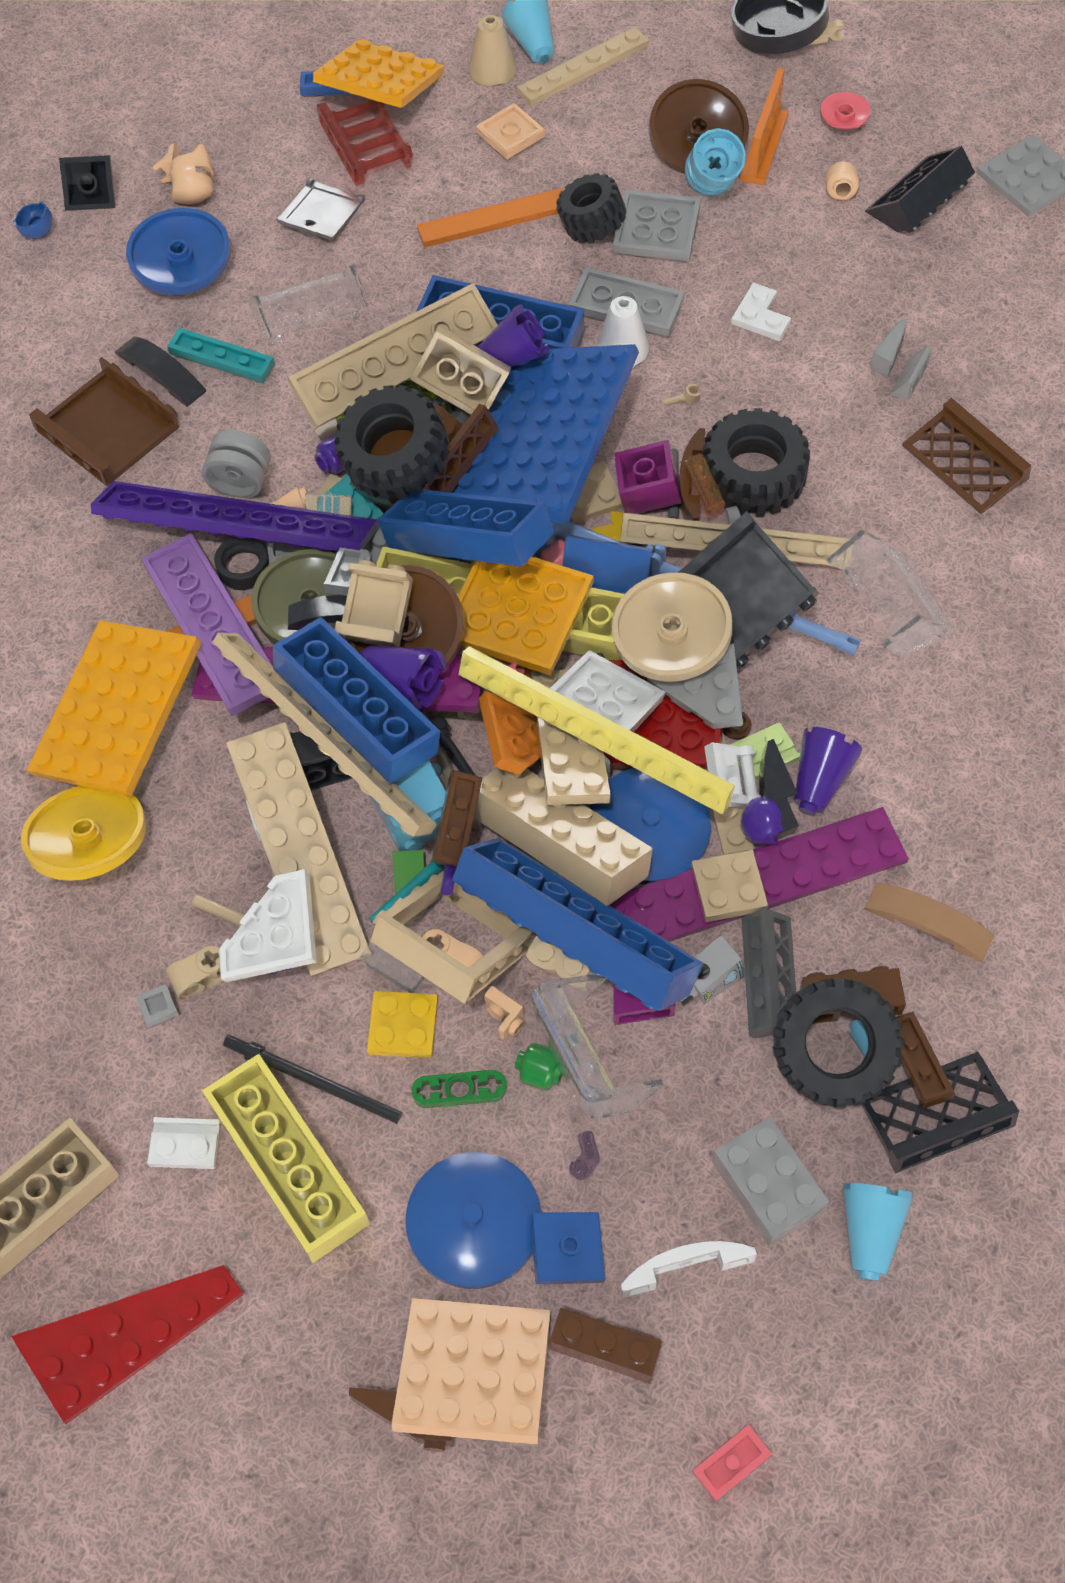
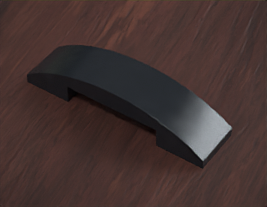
[115,336,207,407]
[288,595,347,630]

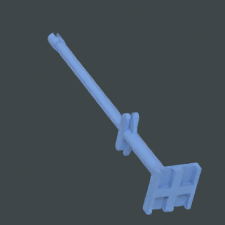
[536,517,861,656]

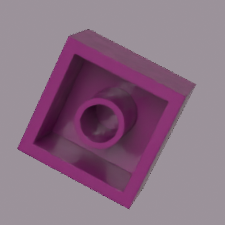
[614,440,681,514]

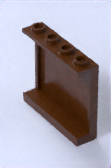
[29,357,179,486]

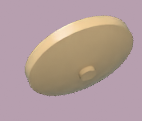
[612,573,733,682]

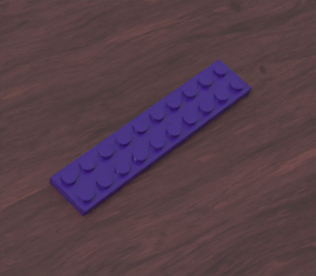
[90,481,377,551]

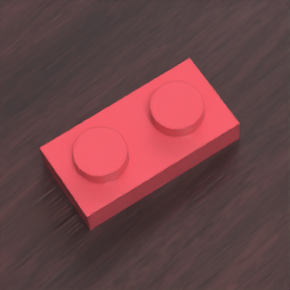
[692,1424,772,1503]

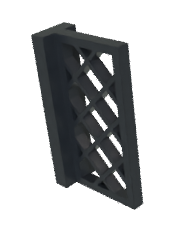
[861,1051,1019,1174]

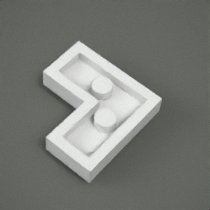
[731,282,791,341]

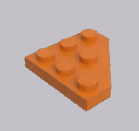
[479,691,541,775]

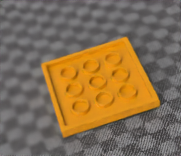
[313,39,444,108]
[458,556,594,676]

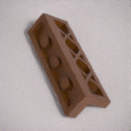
[421,404,499,493]

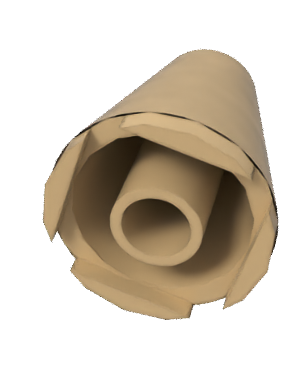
[469,15,517,87]

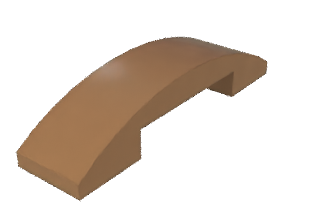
[864,883,994,963]

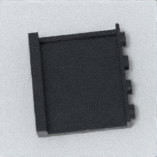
[678,511,819,671]

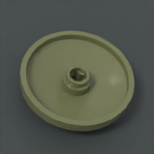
[252,549,347,644]

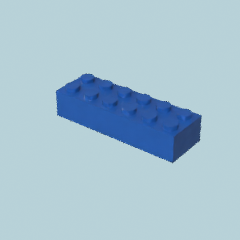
[416,275,584,349]
[377,490,555,567]
[273,617,440,785]

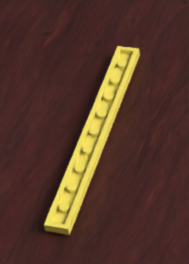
[459,646,735,815]

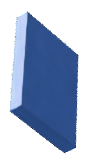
[562,535,653,594]

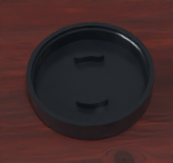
[731,0,829,54]

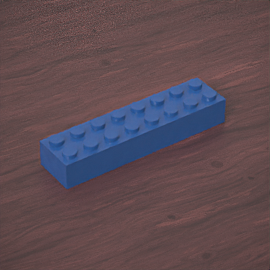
[452,838,703,1011]

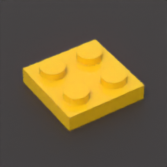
[367,991,438,1058]

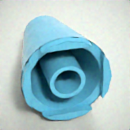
[502,0,554,64]
[843,1183,913,1281]

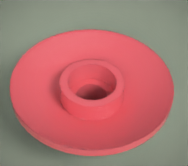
[820,92,871,130]

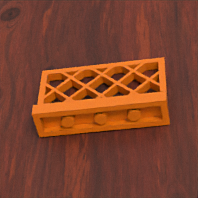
[740,68,789,185]

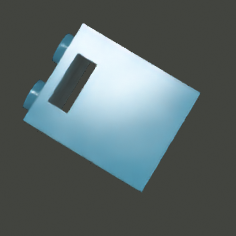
[370,755,446,851]

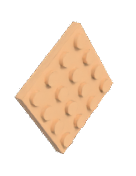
[392,1298,550,1445]

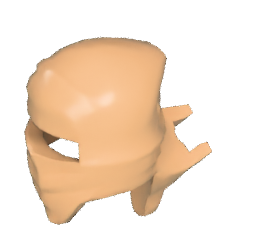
[153,143,214,205]

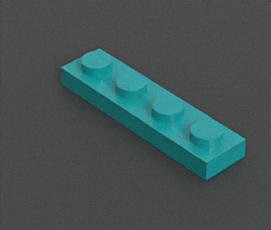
[167,328,275,383]

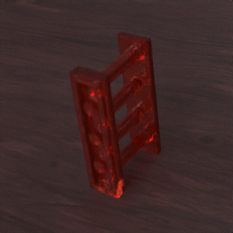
[317,98,413,186]

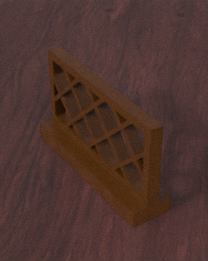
[902,398,1031,514]

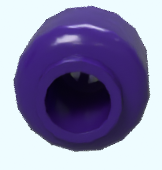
[314,435,345,475]

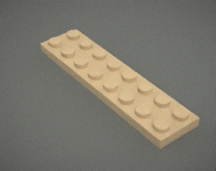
[287,283,498,429]
[226,722,371,977]

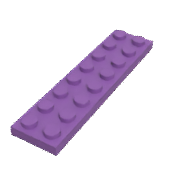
[141,533,273,716]

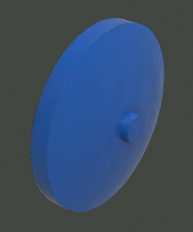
[126,208,231,295]
[590,768,711,884]
[405,1152,541,1289]

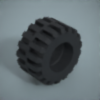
[556,173,627,243]

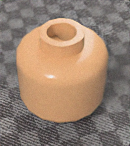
[825,161,859,200]

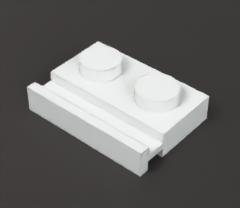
[147,1117,221,1169]

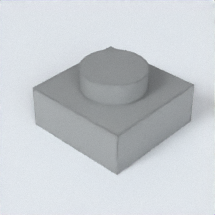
[136,984,179,1028]

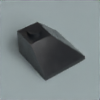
[59,155,116,211]

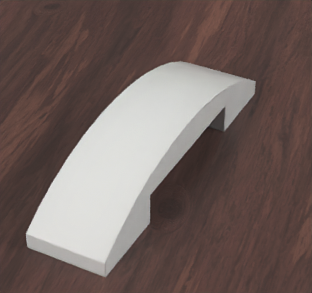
[620,1241,757,1299]

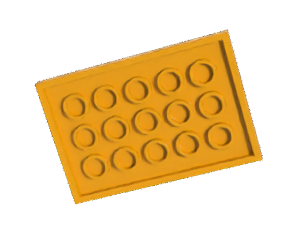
[26,620,202,797]

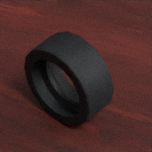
[214,537,269,591]

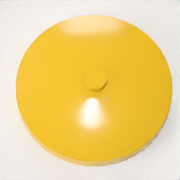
[21,786,147,881]

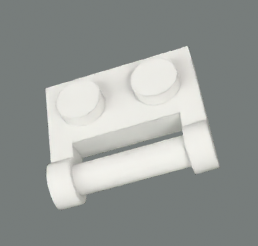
[704,742,761,808]

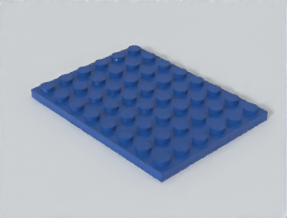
[451,344,639,523]

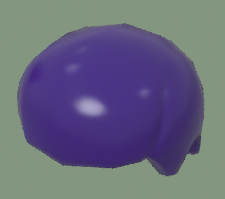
[740,797,784,845]

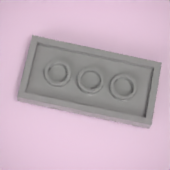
[569,267,685,337]

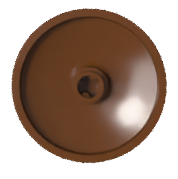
[649,79,749,174]
[347,565,465,673]

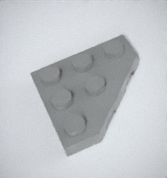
[647,644,743,729]

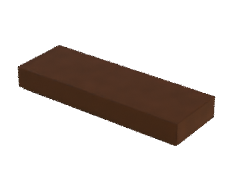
[431,770,483,868]
[896,1011,955,1109]

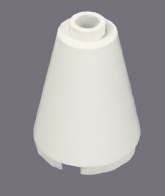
[596,296,649,367]

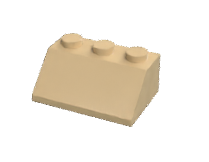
[410,326,511,418]

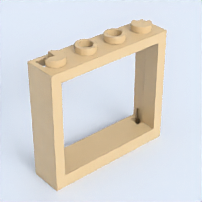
[370,871,537,1004]

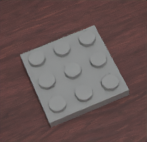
[976,134,1065,217]
[613,189,701,262]

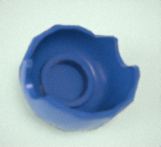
[13,201,53,239]

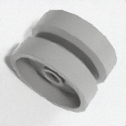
[201,430,271,498]

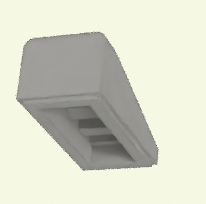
[870,319,907,378]

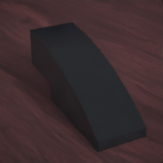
[759,739,799,839]

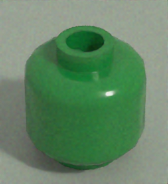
[515,1043,565,1090]

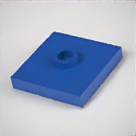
[530,1212,605,1284]

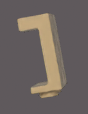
[335,560,413,647]

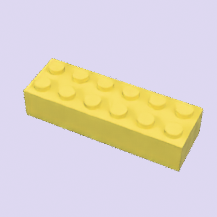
[202,1054,370,1263]

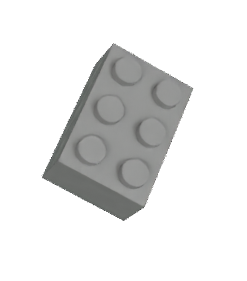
[712,1117,829,1247]

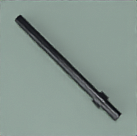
[223,1034,403,1124]

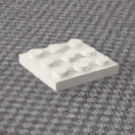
[550,650,665,732]

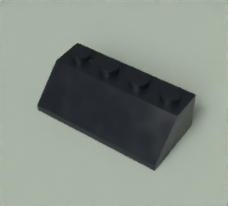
[865,146,975,233]

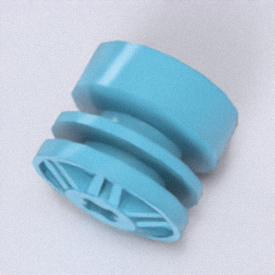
[684,128,746,195]

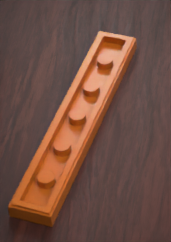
[417,188,563,248]

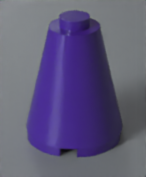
[477,305,549,367]
[360,646,445,709]
[794,727,862,815]

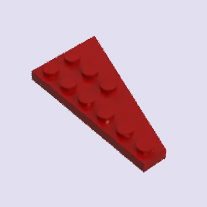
[11,1265,244,1424]

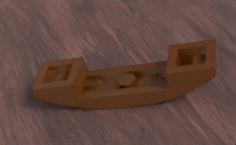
[679,428,705,521]

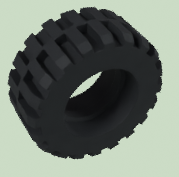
[334,385,449,499]
[701,408,810,517]
[772,979,904,1107]

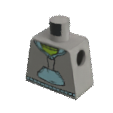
[678,935,745,1006]

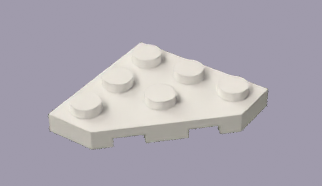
[219,869,317,983]

